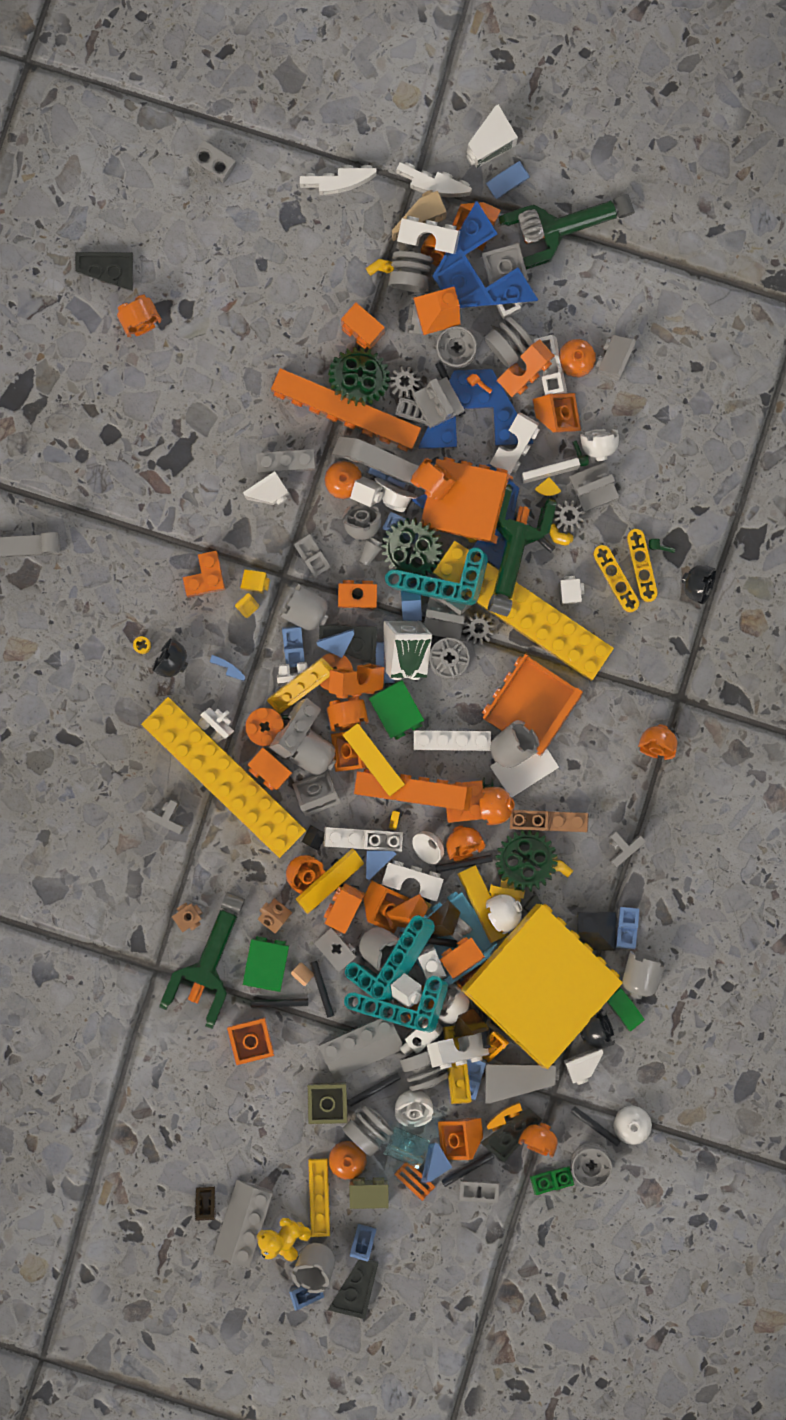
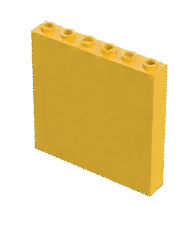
[461,904,623,1069]

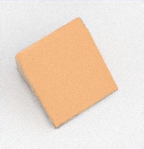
[291,963,314,986]

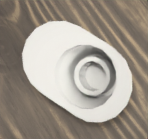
[375,478,417,512]

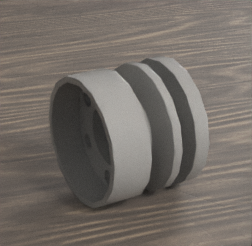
[388,251,433,292]
[484,316,533,368]
[436,326,477,369]
[429,638,470,679]
[400,1049,448,1091]
[342,1105,394,1157]
[571,1142,612,1189]

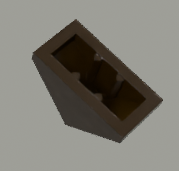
[421,900,461,937]
[453,1009,489,1038]
[195,1187,216,1221]

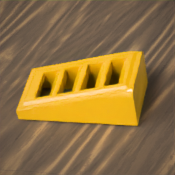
[235,593,260,618]

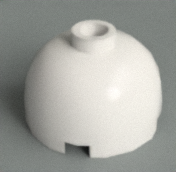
[580,429,619,461]
[486,894,522,934]
[439,984,469,1024]
[395,1090,433,1127]
[613,1106,652,1145]

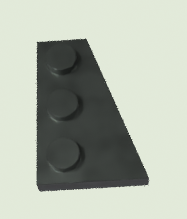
[75,252,133,291]
[319,625,377,665]
[480,1108,543,1162]
[328,1259,379,1319]

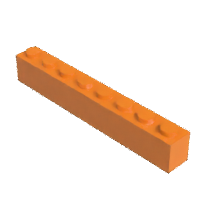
[271,368,421,452]

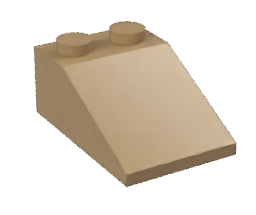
[392,190,446,241]

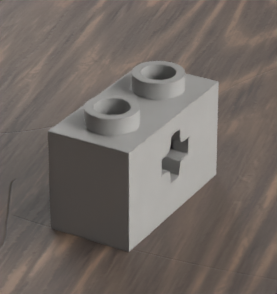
[314,927,357,972]

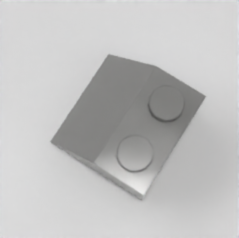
[596,335,636,381]

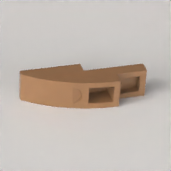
[510,810,589,832]

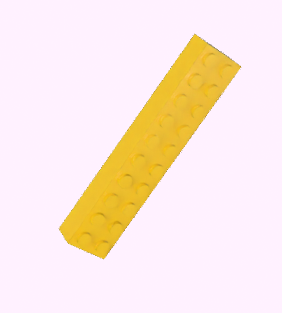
[433,541,614,681]
[141,697,307,858]

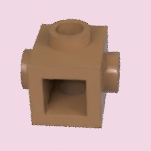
[257,898,292,934]
[172,902,203,933]

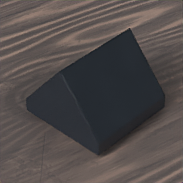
[301,825,324,850]

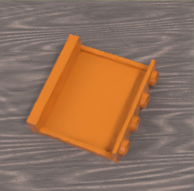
[421,457,513,544]
[482,654,583,757]

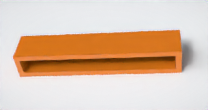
[354,769,472,811]

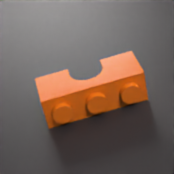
[497,339,555,397]
[329,664,384,698]

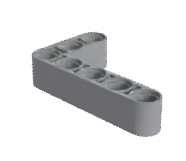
[332,436,426,491]

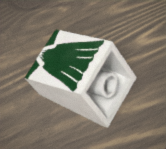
[466,104,518,168]
[383,621,432,680]

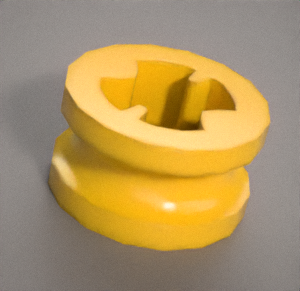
[133,636,151,654]

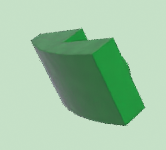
[607,987,645,1032]
[530,1166,574,1195]

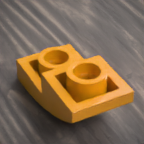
[486,1102,522,1131]

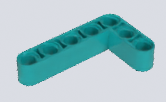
[385,548,488,605]
[345,915,435,1002]
[344,976,448,1033]

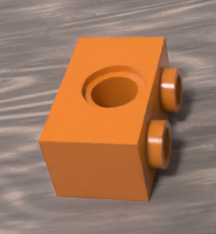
[338,580,377,609]

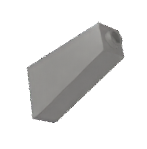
[485,1063,559,1103]

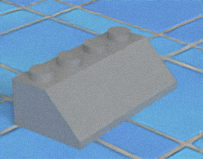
[319,1013,403,1080]
[213,1179,273,1268]

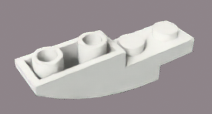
[396,162,472,197]
[300,165,376,195]
[324,827,403,852]

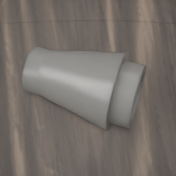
[359,537,383,566]

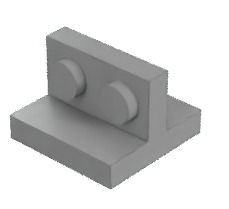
[482,243,529,285]
[412,377,465,428]
[569,462,619,512]
[424,597,466,641]
[292,770,341,817]
[145,800,185,834]
[608,831,646,867]

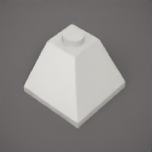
[243,471,289,505]
[564,1048,603,1085]

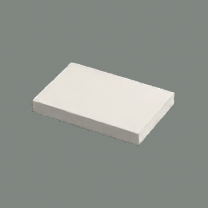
[521,458,580,484]
[490,749,559,798]

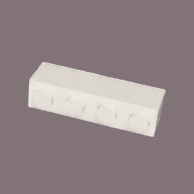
[414,731,491,751]

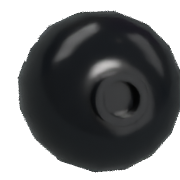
[682,565,716,604]
[152,638,188,677]
[580,1009,615,1048]

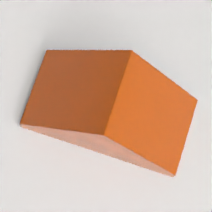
[386,894,429,928]

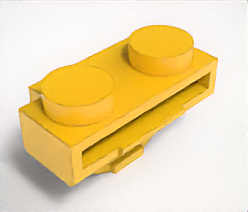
[489,879,525,902]

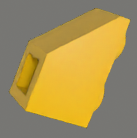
[240,569,270,594]

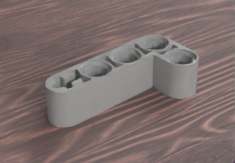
[0,532,61,558]

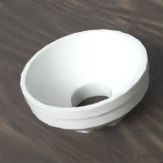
[412,831,444,864]

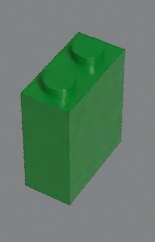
[369,680,424,740]
[242,936,289,992]

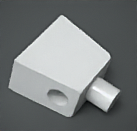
[418,944,447,979]
[400,1019,443,1056]

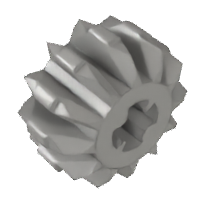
[518,209,544,243]
[389,366,421,399]
[553,500,585,532]
[463,612,495,645]

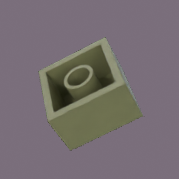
[307,1082,348,1124]
[349,1177,389,1209]

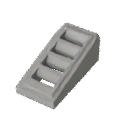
[395,397,429,426]

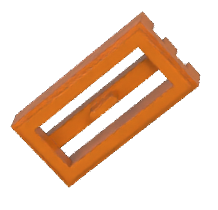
[394,1160,435,1201]

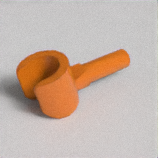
[466,374,492,394]

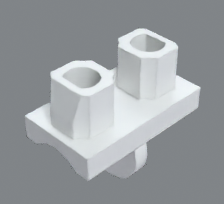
[277,662,308,683]
[198,707,234,743]

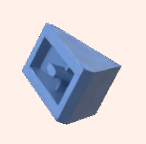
[401,583,422,621]
[316,629,355,658]
[366,850,396,880]
[421,1143,452,1183]
[350,1224,376,1261]
[289,1285,324,1310]

